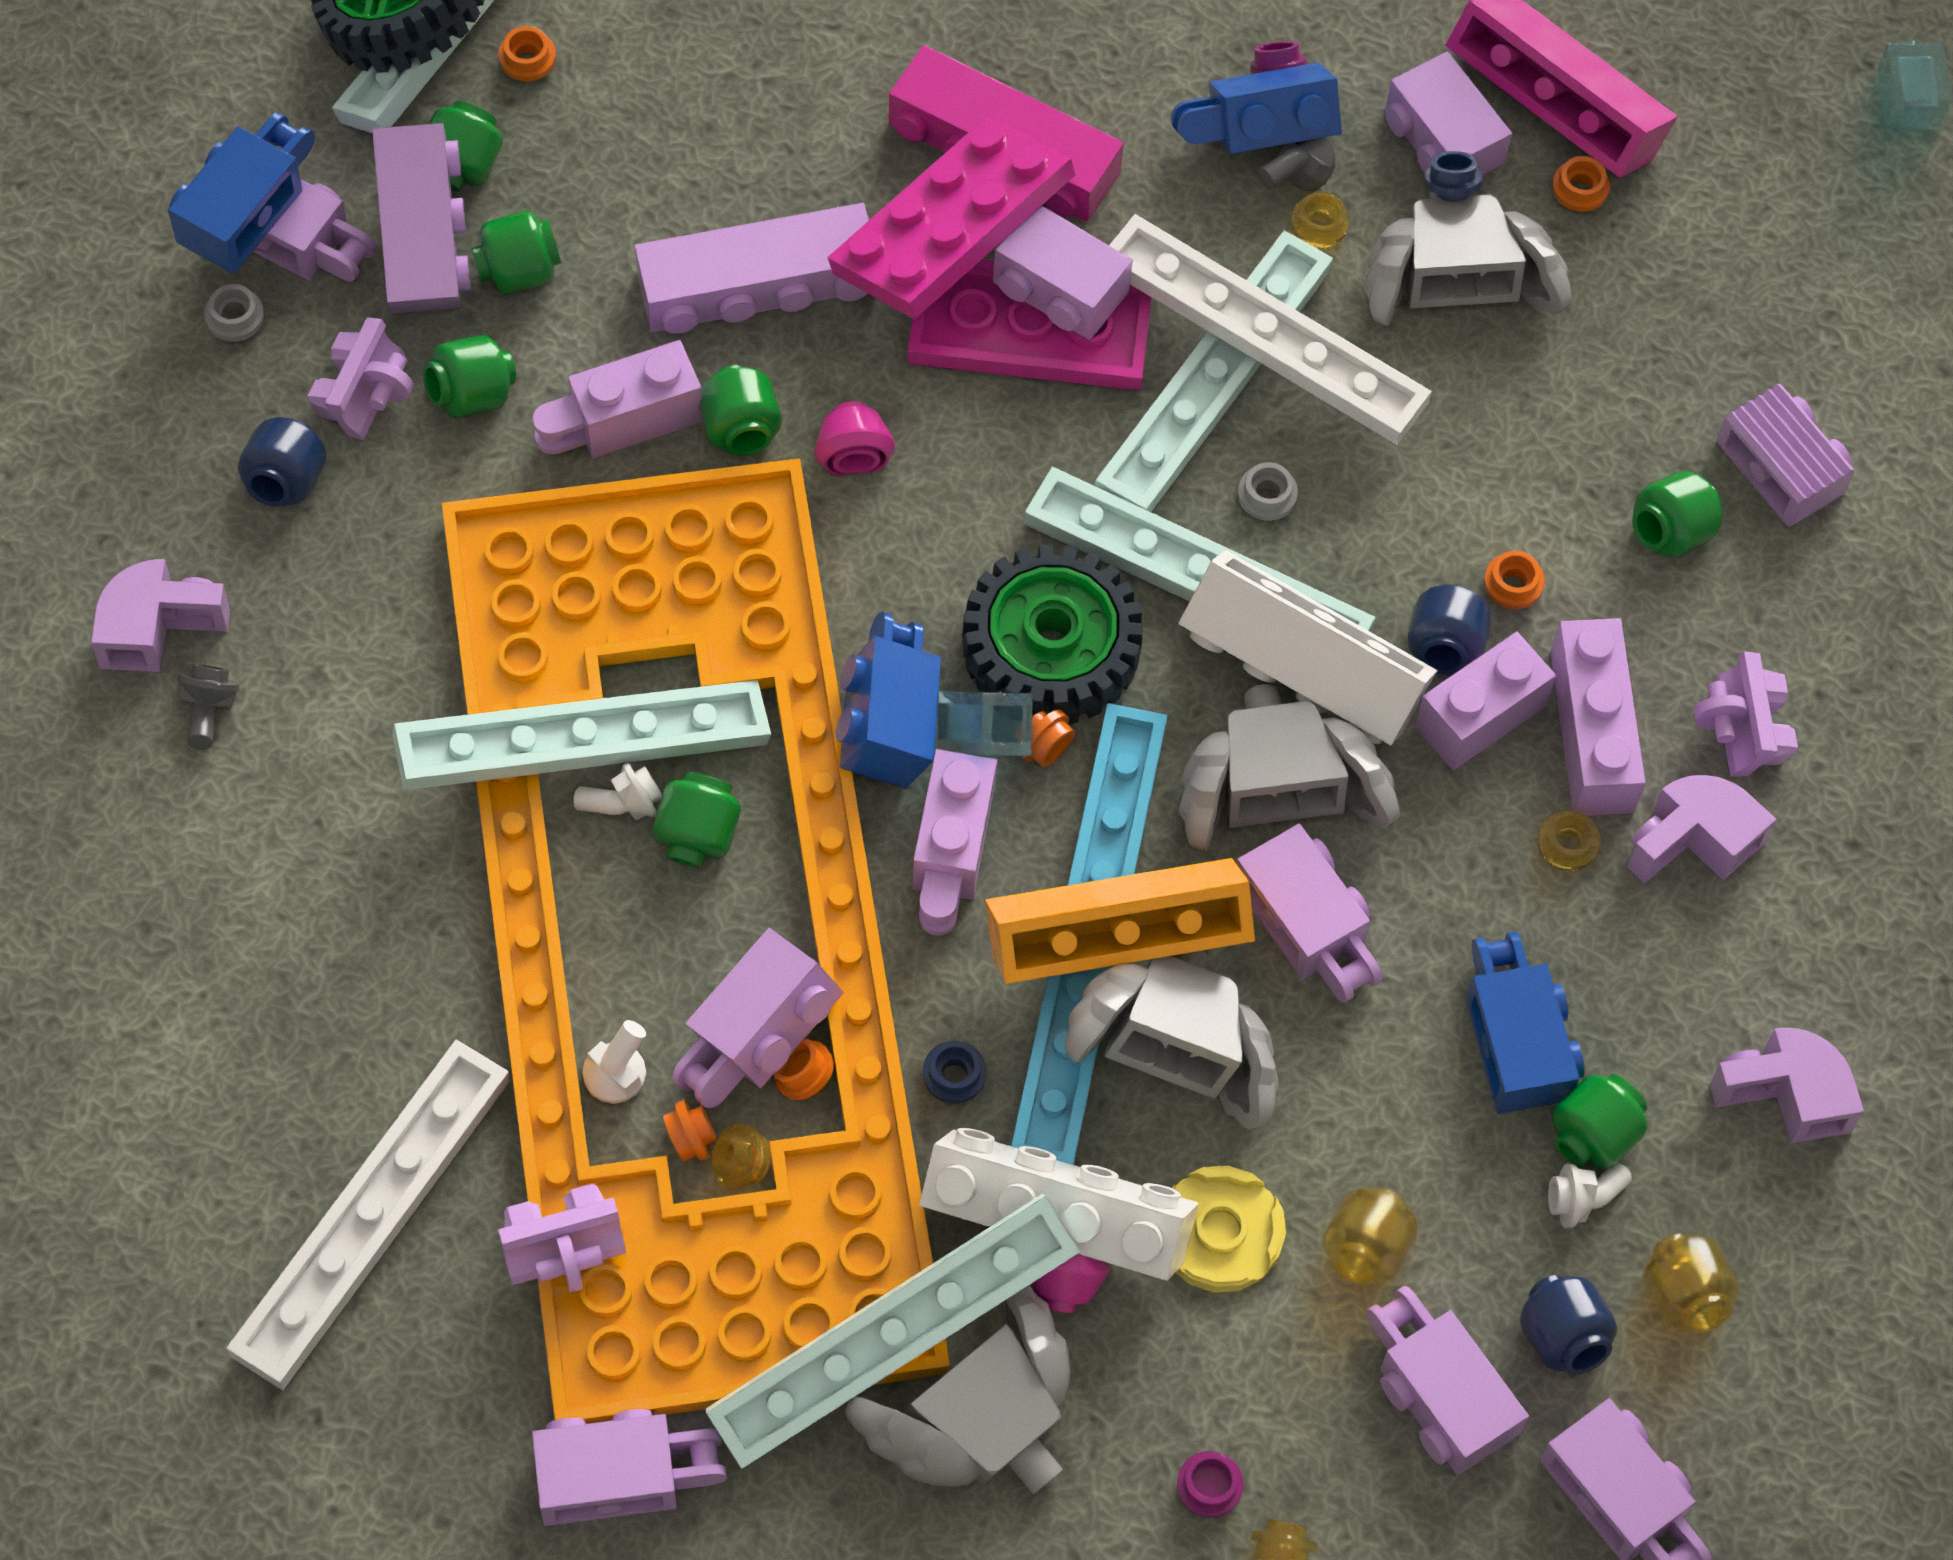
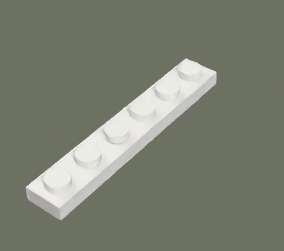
[1109,214,1432,445]
[226,1040,510,1390]

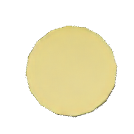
[1172,1166,1286,1293]

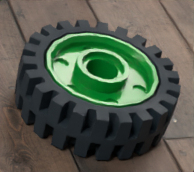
[311,0,484,73]
[962,544,1143,724]

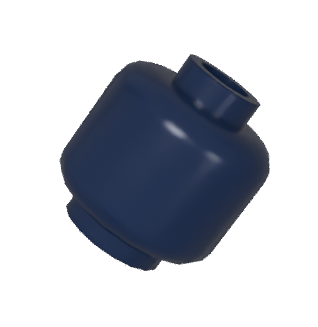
[237,417,327,507]
[1408,584,1491,675]
[1519,1275,1618,1375]

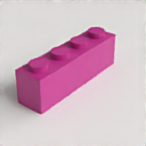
[1445,0,1678,178]
[888,44,1124,222]

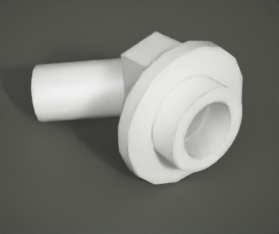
[573,762,662,820]
[582,1020,646,1104]
[1548,1163,1632,1228]

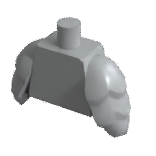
[1363,191,1573,326]
[1178,684,1401,853]
[1065,950,1279,1130]
[844,1285,1071,1495]

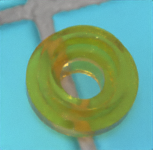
[1291,191,1349,248]
[1537,810,1600,871]
[712,1123,771,1189]
[1250,1519,1318,1560]

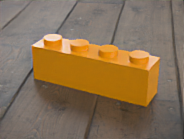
[985,858,1255,984]

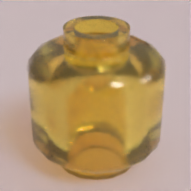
[1323,1188,1418,1285]
[1642,1233,1740,1333]

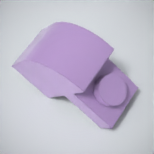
[91,559,230,672]
[1627,775,1777,884]
[1709,1028,1864,1143]

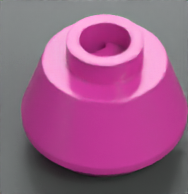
[814,401,896,476]
[1030,1254,1111,1313]

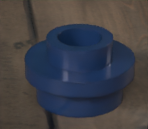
[1424,151,1483,201]
[923,1041,987,1104]

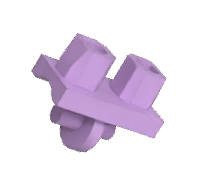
[307,317,414,440]
[1694,651,1798,777]
[498,1183,626,1293]

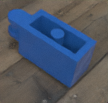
[1171,62,1342,154]
[168,112,315,275]
[836,612,941,789]
[1466,932,1585,1114]

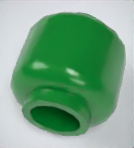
[429,101,503,192]
[471,210,562,295]
[423,335,516,418]
[699,365,782,456]
[1632,470,1722,557]
[652,772,741,868]
[1552,1074,1648,1169]

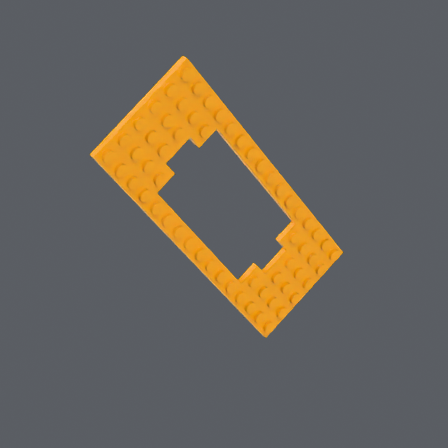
[442,458,950,1424]

